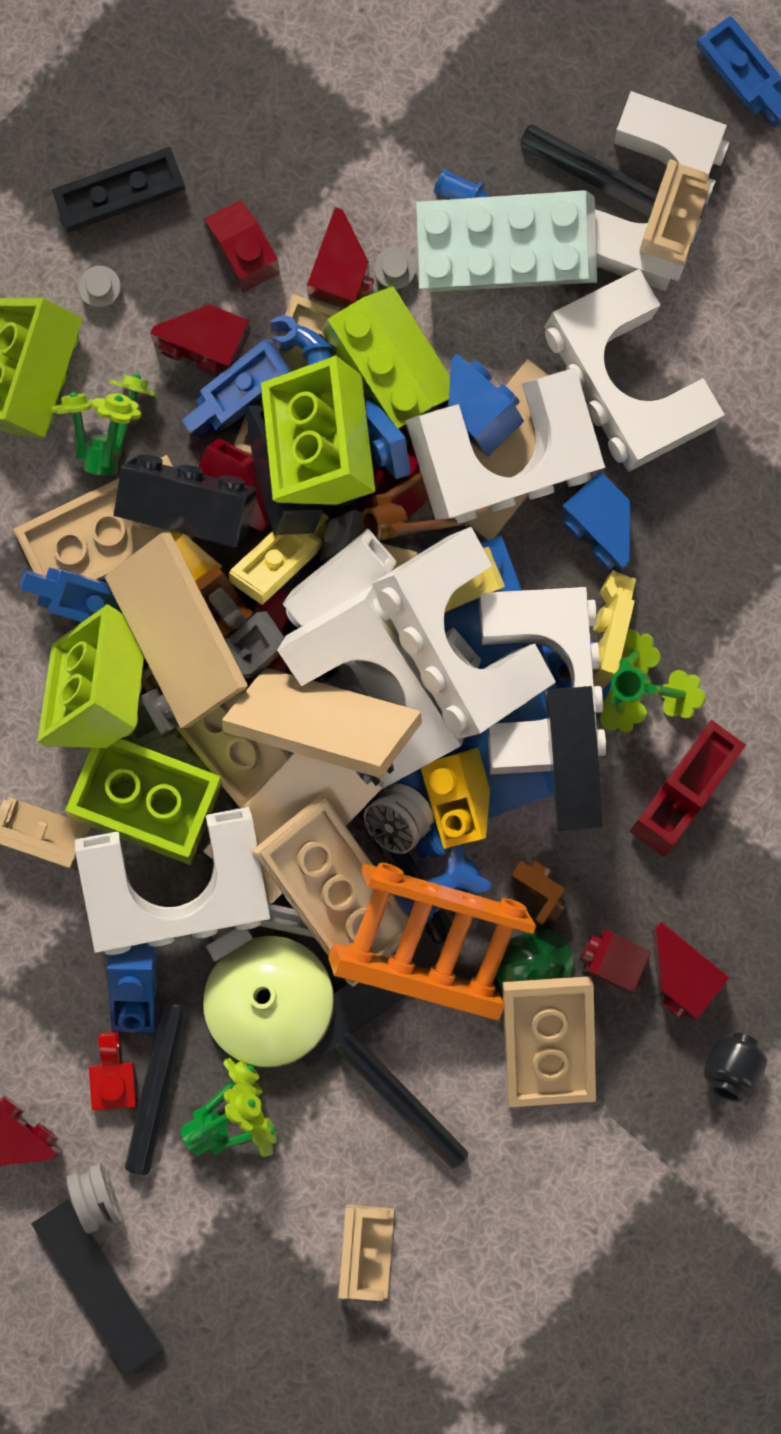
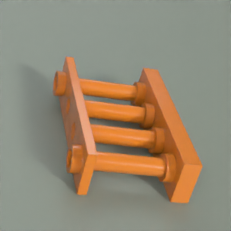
[328,863,536,1021]

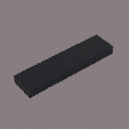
[301,930,441,1067]
[31,1198,164,1375]

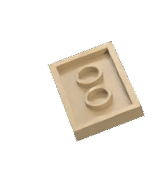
[503,976,596,1108]

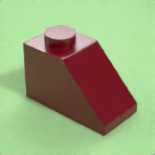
[204,200,280,293]
[307,207,374,309]
[652,922,730,1020]

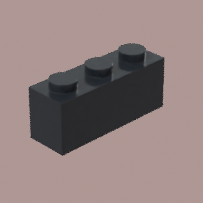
[113,455,257,548]

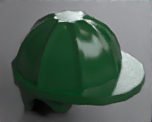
[494,928,574,996]

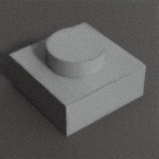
[206,926,254,961]

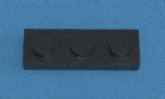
[51,147,186,233]

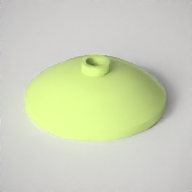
[203,936,334,1067]

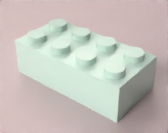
[416,191,597,292]

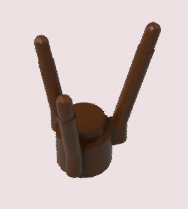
[362,472,466,541]

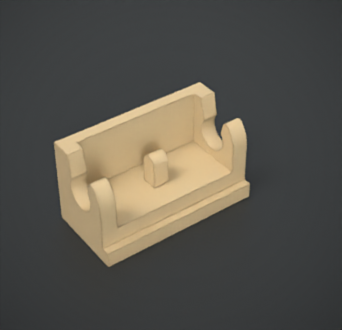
[639,159,711,266]
[0,797,91,870]
[338,1205,394,1301]

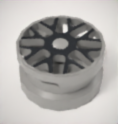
[364,783,434,854]
[67,1163,122,1234]

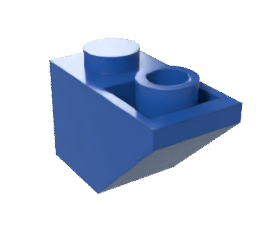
[448,353,524,457]
[560,471,630,573]
[107,943,158,1033]

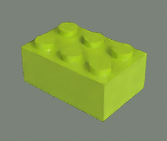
[65,738,222,866]

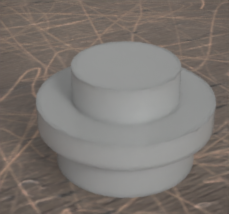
[374,247,416,290]
[78,266,121,309]

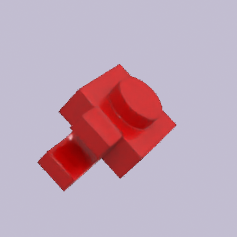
[88,1032,137,1110]

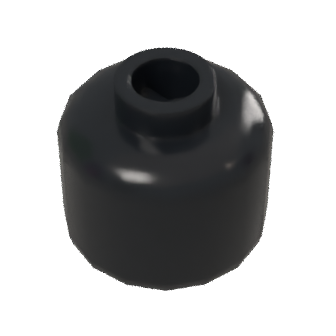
[704,1033,767,1102]

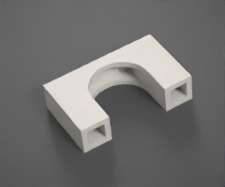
[595,91,729,291]
[544,269,725,472]
[405,368,605,524]
[372,527,556,739]
[283,529,481,707]
[277,586,464,789]
[479,587,606,774]
[75,807,270,955]

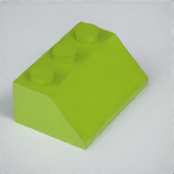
[321,286,450,431]
[0,298,83,438]
[261,356,375,505]
[37,604,145,748]

